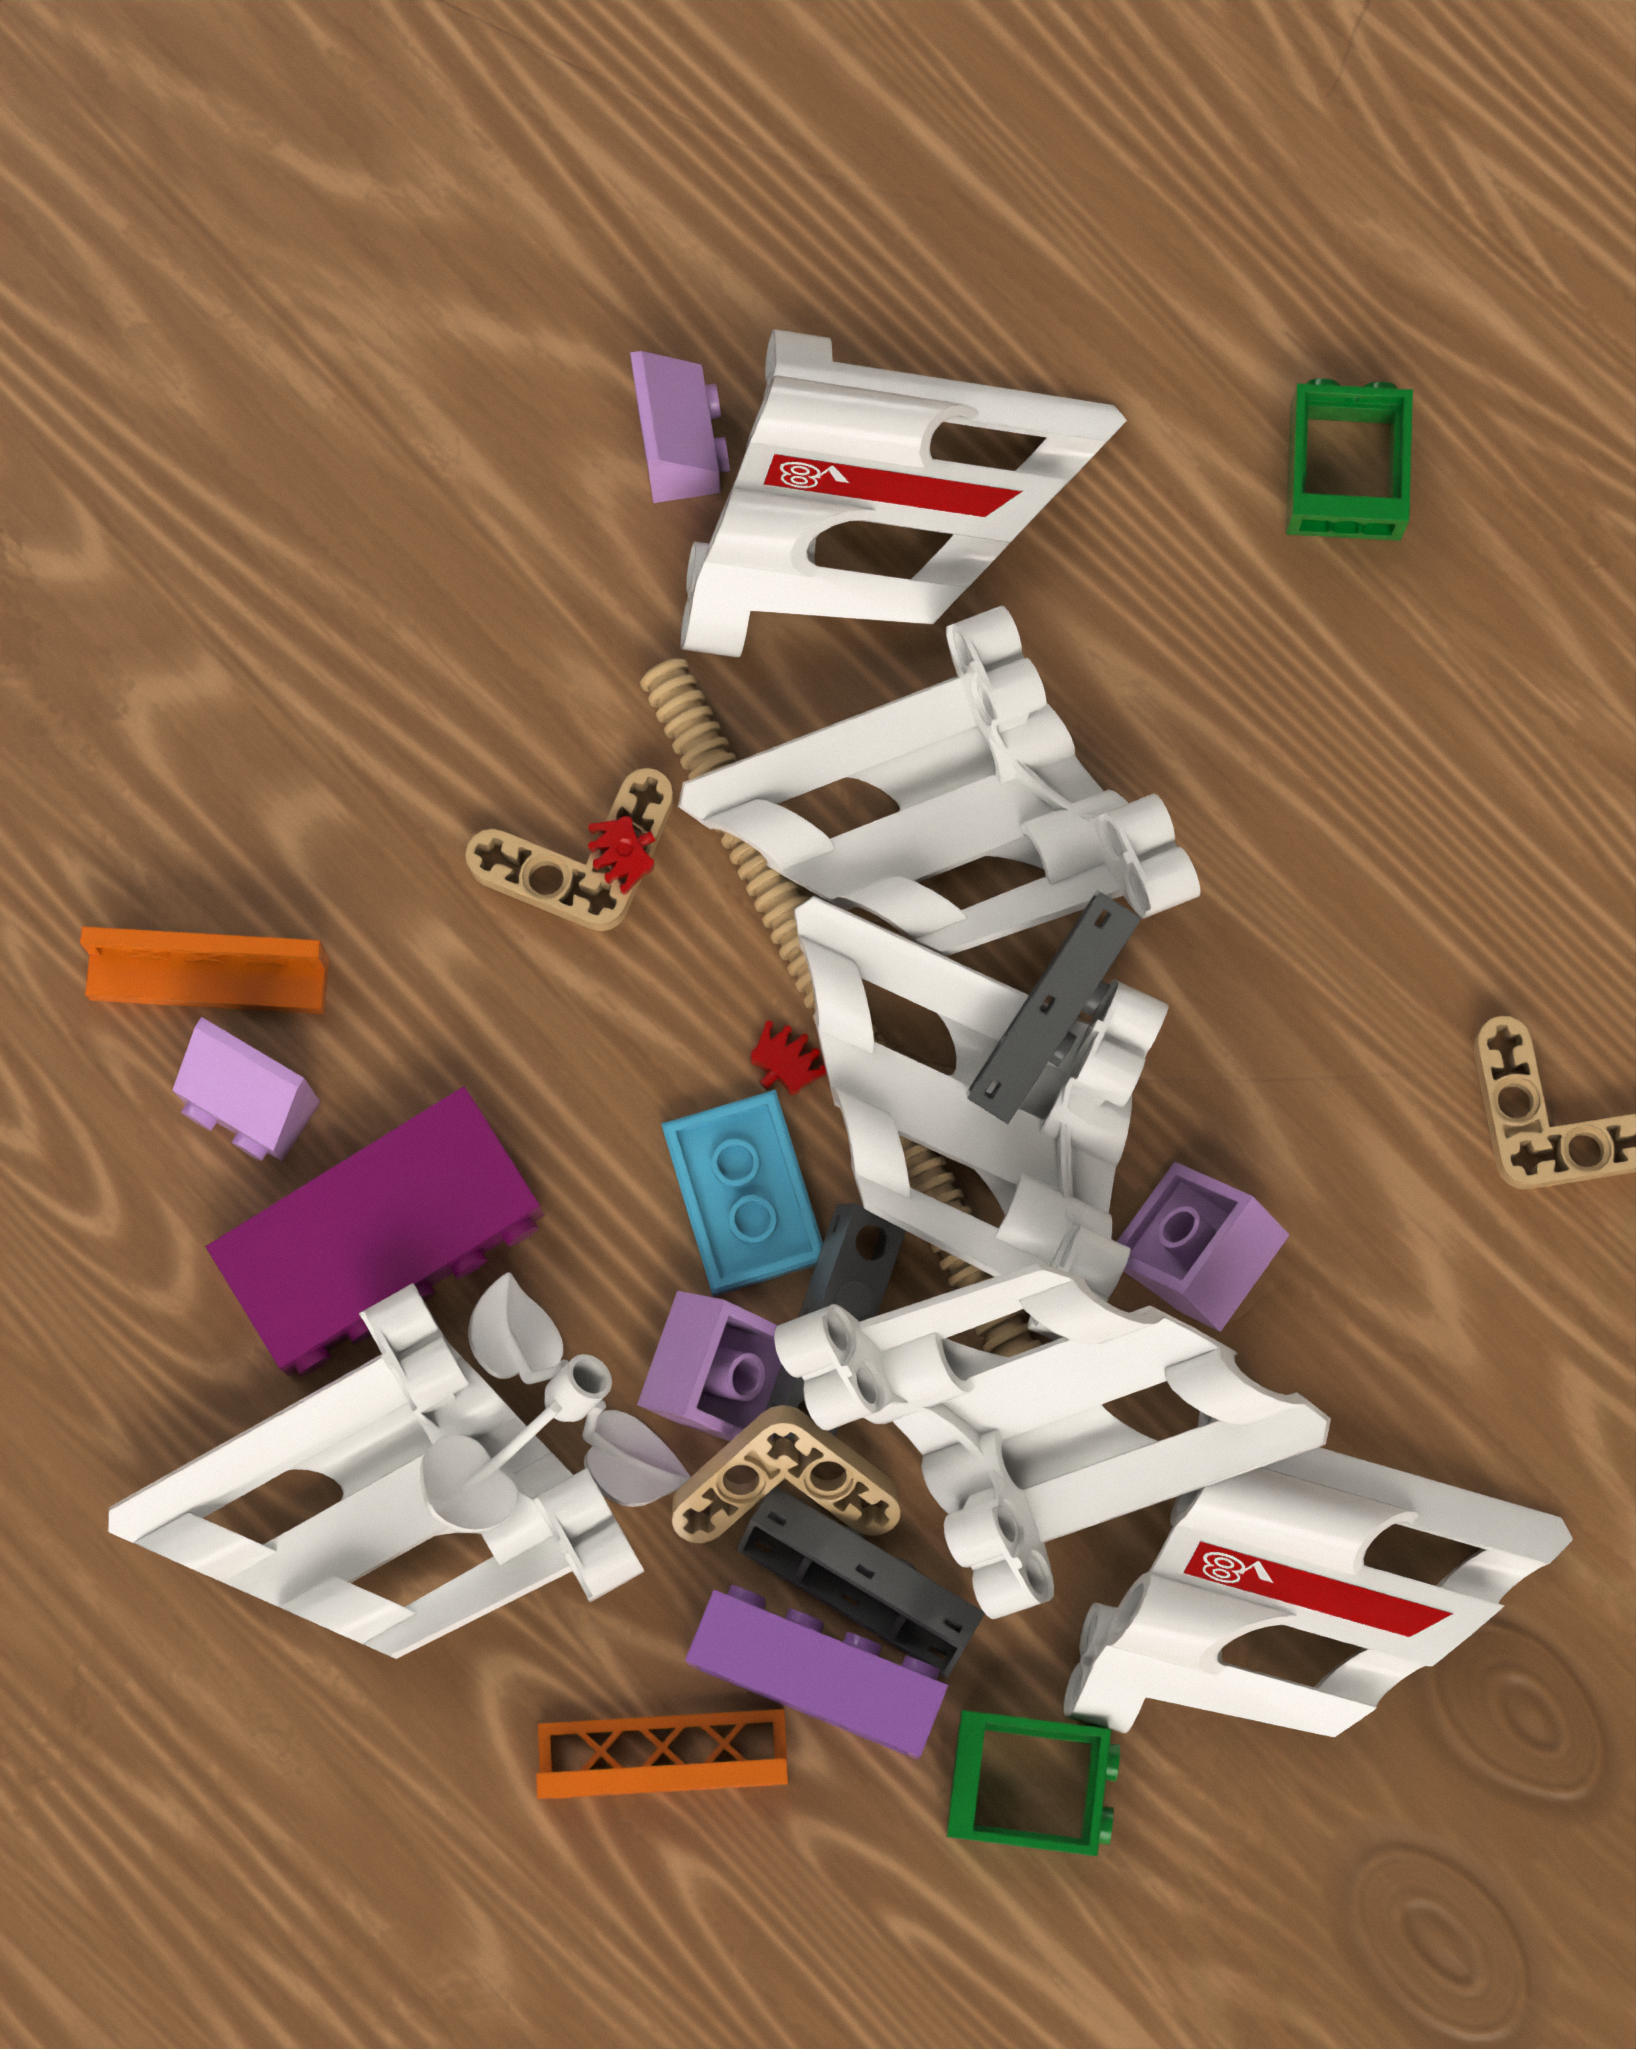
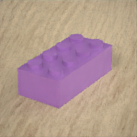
[685,1584,948,1760]

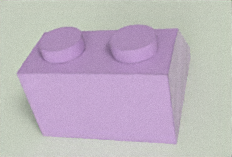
[630,351,730,503]
[172,1017,321,1162]
[1117,1162,1289,1332]
[637,1291,782,1441]

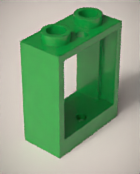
[1286,378,1413,541]
[946,1710,1120,1856]

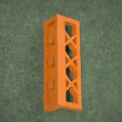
[80,926,330,1014]
[536,1709,789,1799]

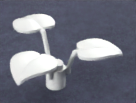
[420,1272,690,1532]

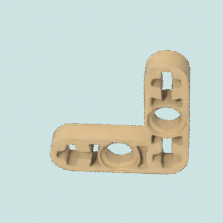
[465,768,674,931]
[1474,1016,1636,1189]
[672,1405,901,1543]

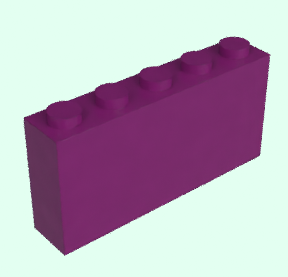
[205,1086,545,1377]

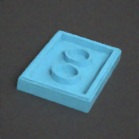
[661,1090,823,1297]

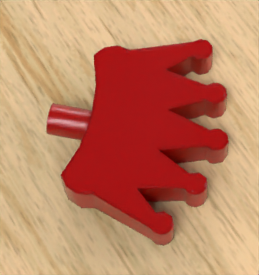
[588,816,656,895]
[750,1021,827,1095]

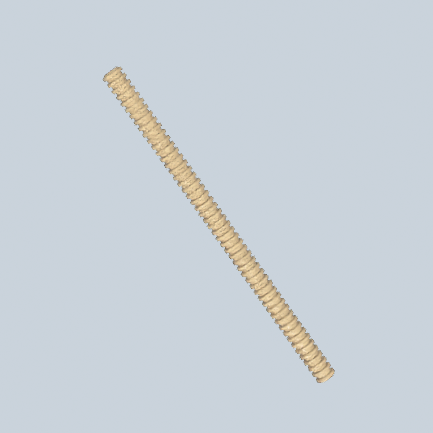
[640,658,1042,1357]

